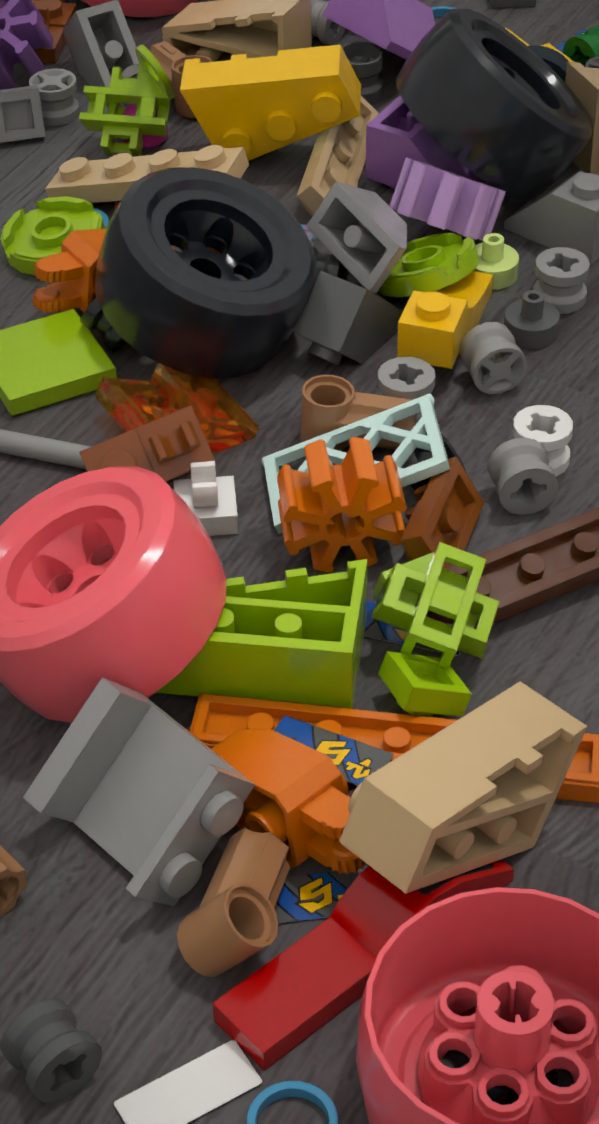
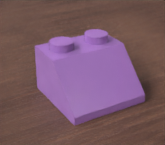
[322,0,435,60]

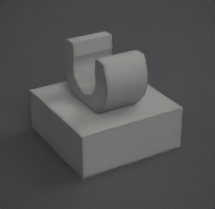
[0,85,46,143]

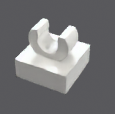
[173,461,239,536]

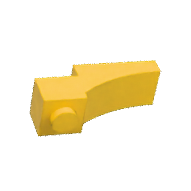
[397,271,493,369]

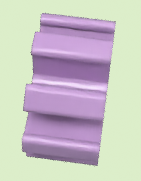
[390,158,506,241]

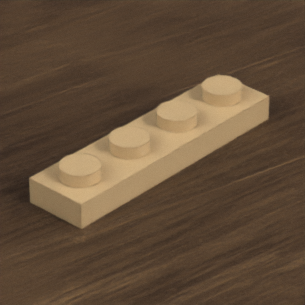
[296,96,379,216]
[45,145,249,203]

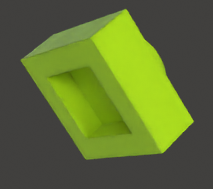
[378,651,472,717]

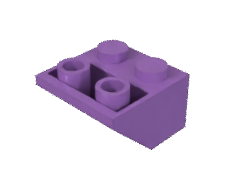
[366,95,481,189]

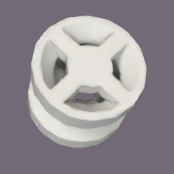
[513,405,573,477]

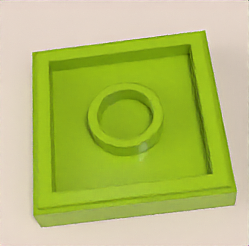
[0,308,117,416]

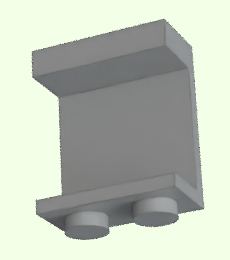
[23,677,255,906]

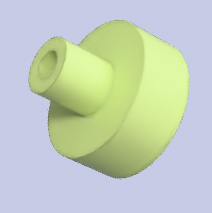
[473,233,519,290]

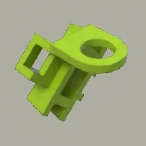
[79,44,175,156]
[371,542,499,669]

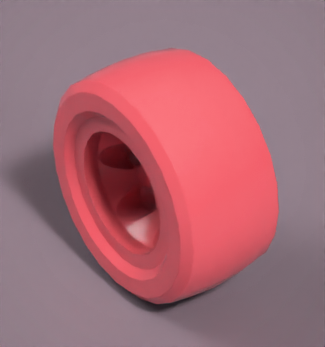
[0,466,227,723]
[356,887,599,1124]

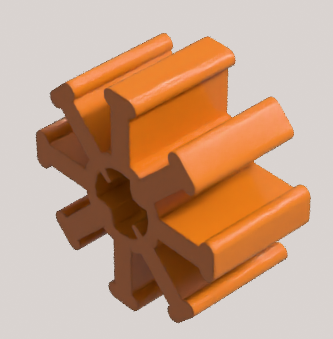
[277,437,407,572]

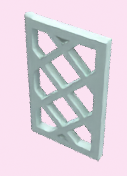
[262,393,450,534]

